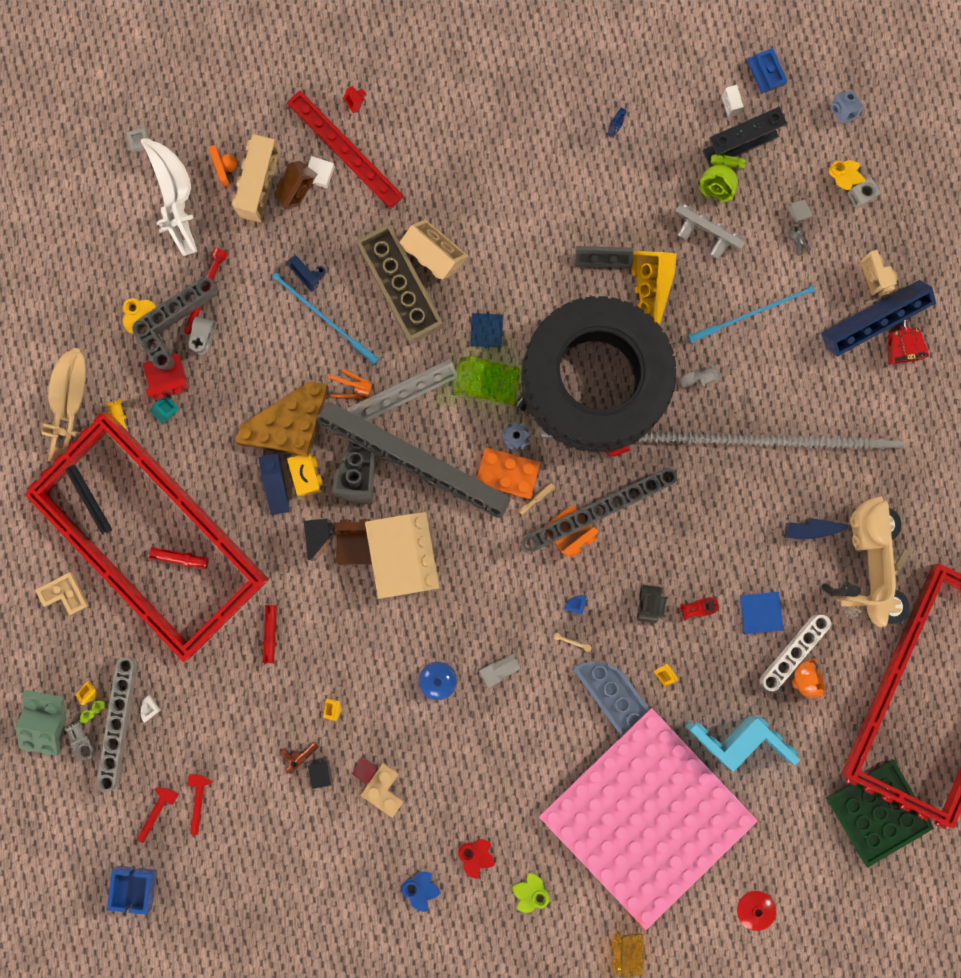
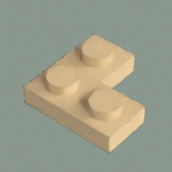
[35,572,89,616]
[361,763,404,818]

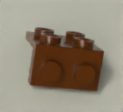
[335,519,372,565]

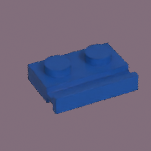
[747,48,788,94]

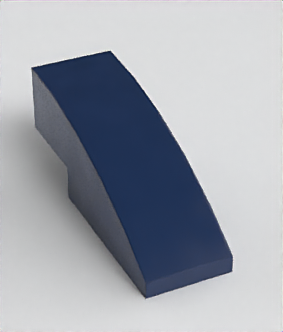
[784,518,848,540]

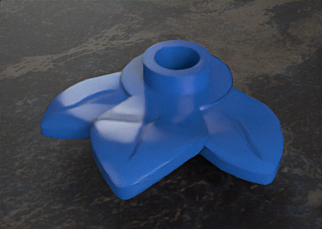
[402,871,441,912]

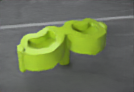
[80,701,106,723]

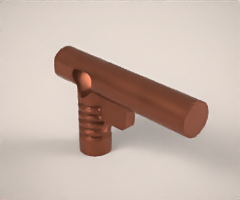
[279,742,319,774]

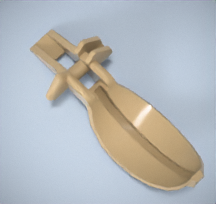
[41,348,86,462]

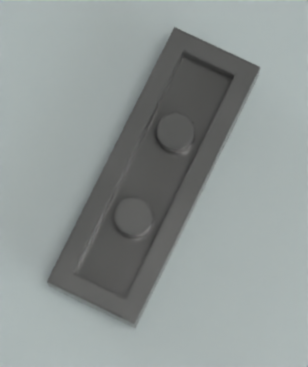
[575,246,633,268]

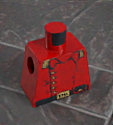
[888,319,929,365]

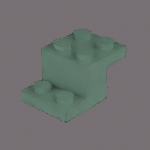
[16,690,67,756]

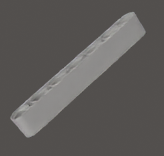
[97,657,138,793]

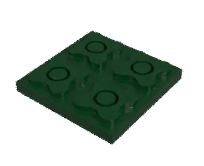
[826,759,934,868]

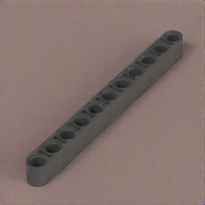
[316,402,510,518]

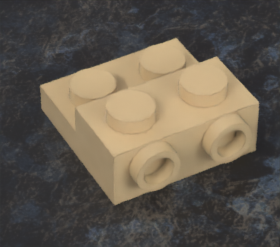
[860,250,897,297]

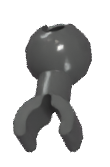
[788,226,811,256]

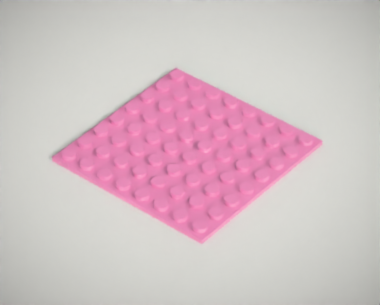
[539,708,758,930]

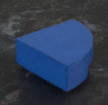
[563,595,587,614]

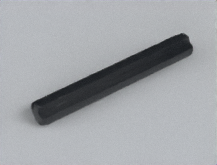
[65,465,112,535]

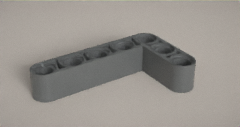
[132,277,218,371]

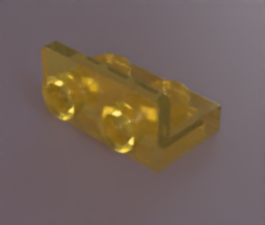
[612,933,644,978]

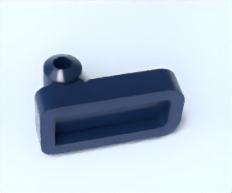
[288,255,326,292]

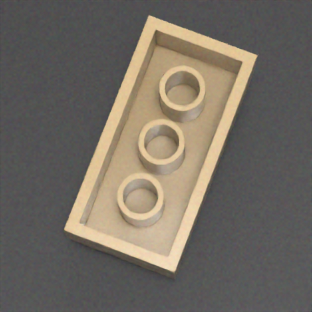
[232,134,280,222]

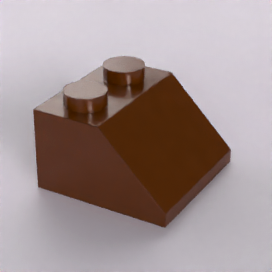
[274,161,318,209]

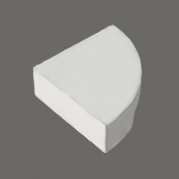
[141,695,161,723]

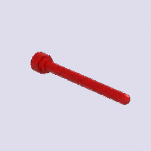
[184,247,228,334]

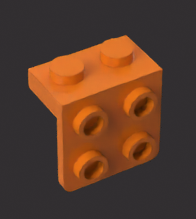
[544,505,599,558]

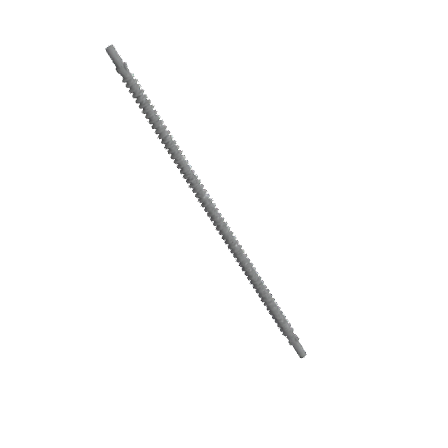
[541,430,904,450]

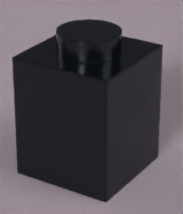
[308,758,333,789]

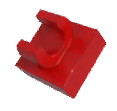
[343,86,367,113]

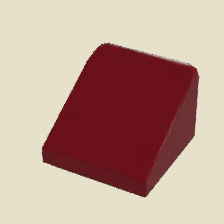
[352,757,378,785]

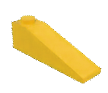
[631,251,677,325]

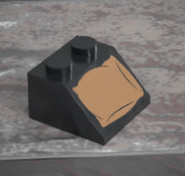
[304,518,336,561]

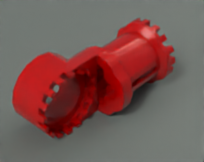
[680,597,719,621]

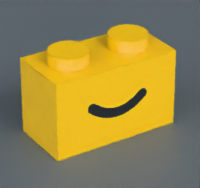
[287,453,323,497]

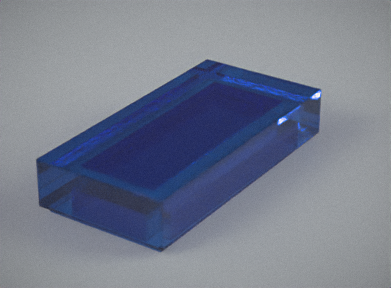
[607,107,627,138]

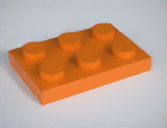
[477,447,541,499]

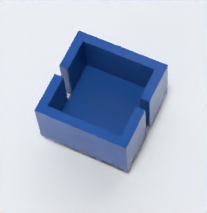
[107,866,157,915]

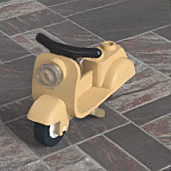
[821,496,910,627]

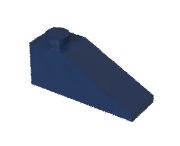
[258,454,290,515]

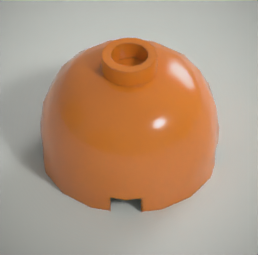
[791,658,826,698]

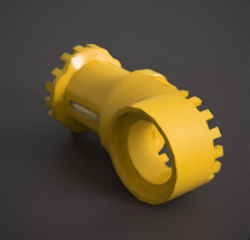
[105,400,127,439]

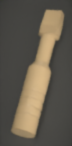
[518,483,556,515]

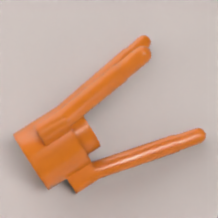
[328,369,372,400]

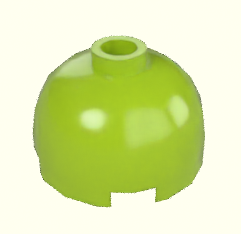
[699,164,738,203]

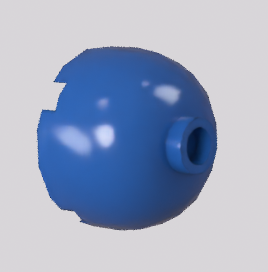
[419,662,457,700]

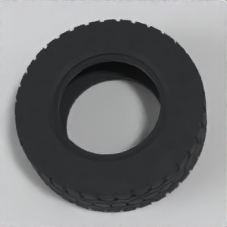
[521,296,676,453]

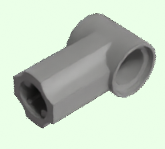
[479,654,520,688]

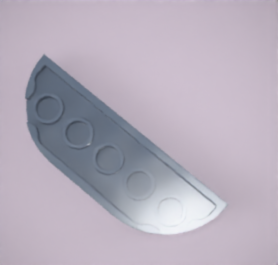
[572,661,650,737]

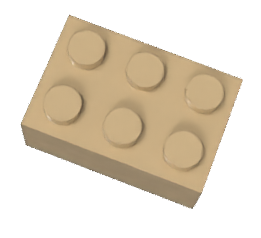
[399,219,468,280]

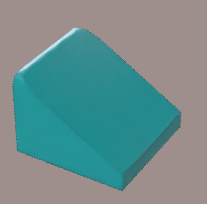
[150,396,180,424]

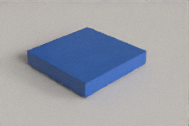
[740,592,783,634]

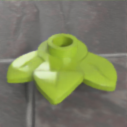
[512,873,550,913]

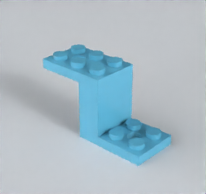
[685,715,800,772]

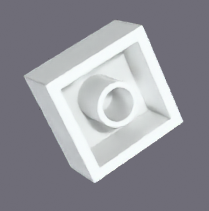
[722,85,744,118]
[308,156,335,188]

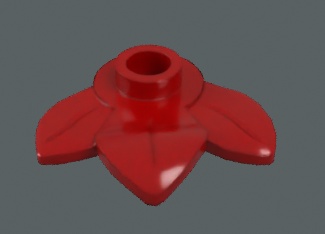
[458,839,495,879]

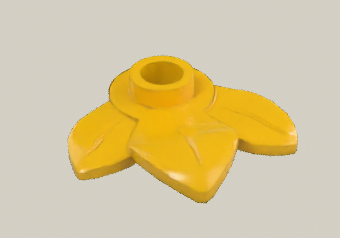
[829,160,866,190]
[123,298,157,334]

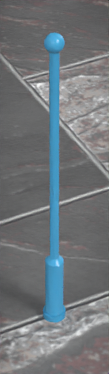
[272,273,380,365]
[687,285,815,344]

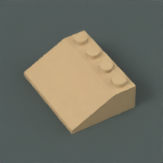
[365,512,439,599]

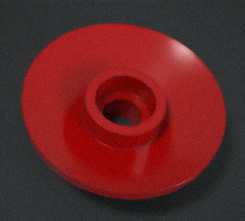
[737,891,776,931]

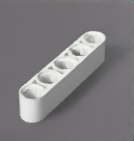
[760,615,831,691]

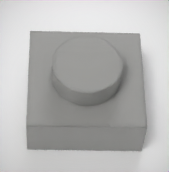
[126,127,148,152]

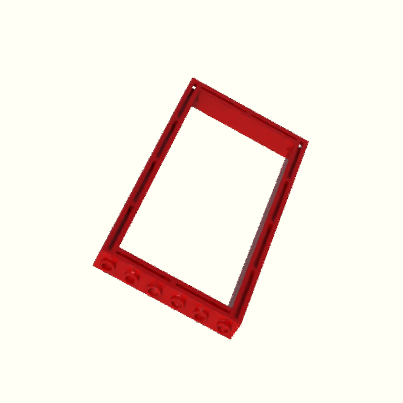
[25,413,270,662]
[840,563,961,830]

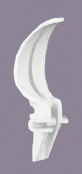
[141,138,197,256]

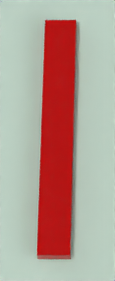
[287,91,404,210]

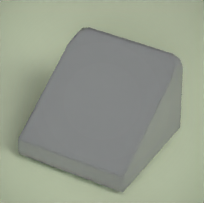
[788,200,813,224]

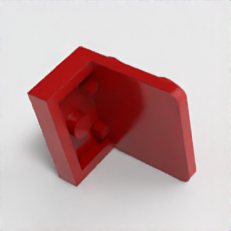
[143,353,190,401]

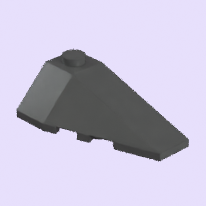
[332,426,378,504]

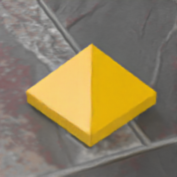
[654,664,678,687]
[76,680,96,705]
[323,698,342,721]

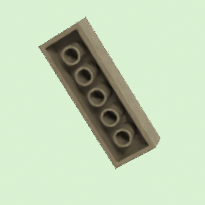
[356,223,444,345]

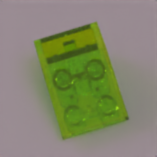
[454,356,520,406]

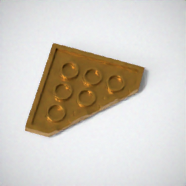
[236,381,329,457]

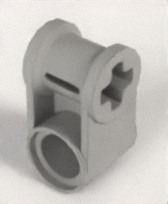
[189,317,215,355]

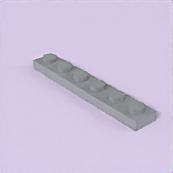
[347,359,458,421]

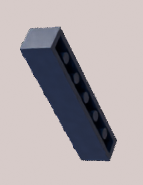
[821,280,936,357]

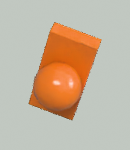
[208,145,238,187]

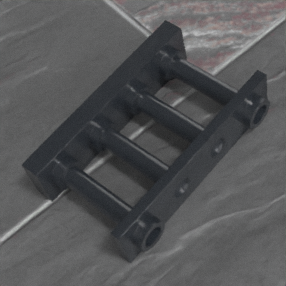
[702,107,788,167]

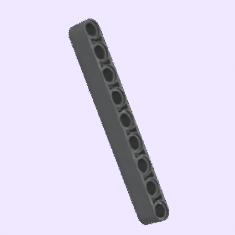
[520,468,677,553]

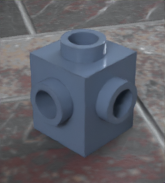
[830,90,864,124]
[502,422,530,451]

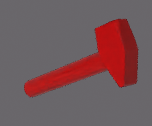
[188,774,213,835]
[137,787,179,843]

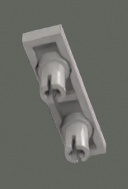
[675,204,745,260]

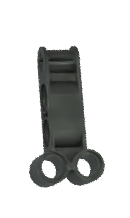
[637,584,669,623]

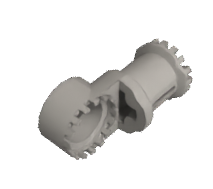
[679,364,720,388]
[64,721,95,761]

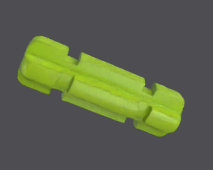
[711,154,746,169]

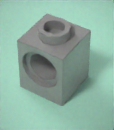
[847,177,881,209]

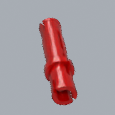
[149,547,209,569]
[261,605,278,664]

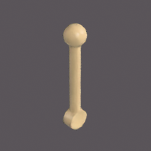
[553,633,592,652]

